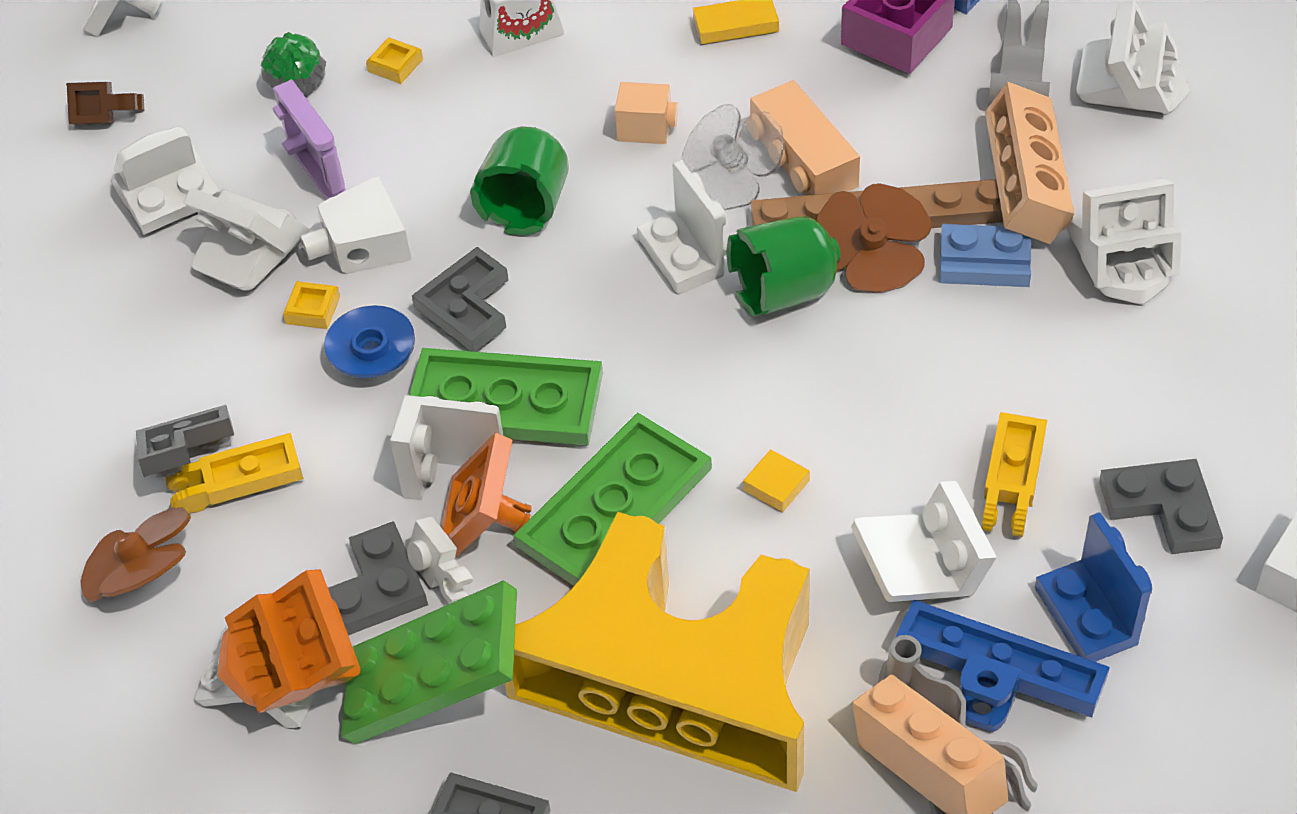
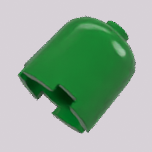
[470,126,569,235]
[726,216,840,317]

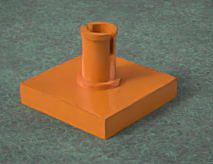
[440,432,532,558]

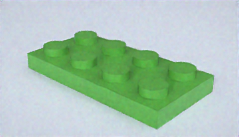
[409,348,603,445]
[513,412,712,586]
[341,580,517,744]

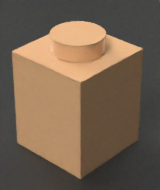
[614,82,678,144]

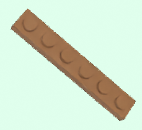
[751,179,1003,228]

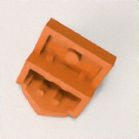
[218,569,361,713]

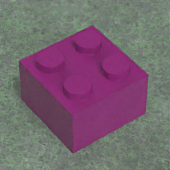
[841,0,955,74]

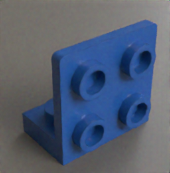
[1035,512,1152,662]

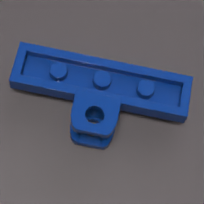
[895,600,1110,732]

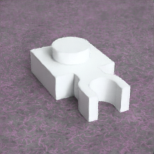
[407,516,473,604]

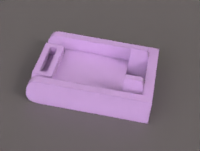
[273,79,346,200]

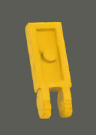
[981,412,1048,537]
[165,433,304,514]

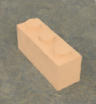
[747,80,860,195]
[852,674,1008,814]

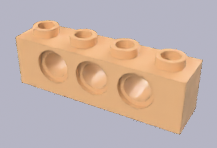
[985,82,1074,244]

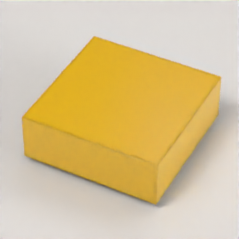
[366,37,423,84]
[283,281,340,329]
[743,449,810,512]

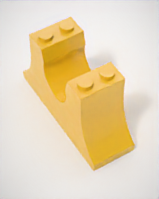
[505,512,810,792]

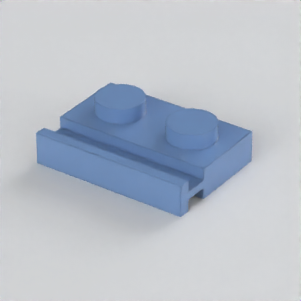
[940,224,1031,287]

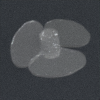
[681,104,785,210]

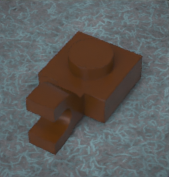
[66,82,145,124]

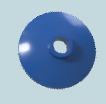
[324,305,415,378]

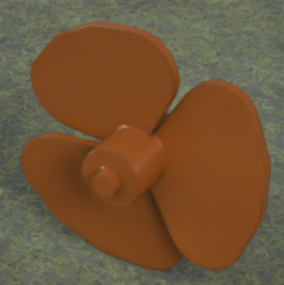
[817,183,932,293]
[80,507,191,602]

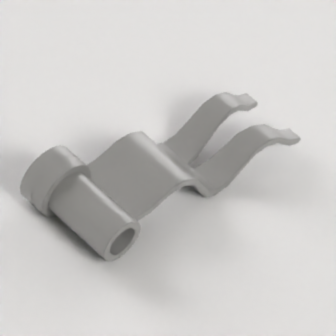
[988,0,1050,106]
[878,635,1038,811]

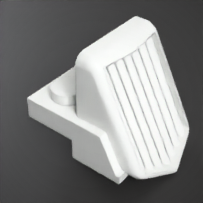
[1076,0,1190,114]
[110,127,220,235]
[1067,178,1181,305]
[183,187,310,291]

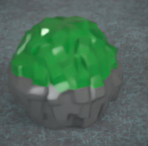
[260,32,326,97]

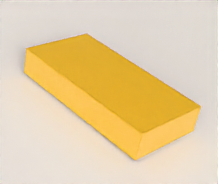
[693,0,779,44]

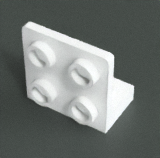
[637,160,727,295]
[390,395,503,500]
[851,481,997,602]

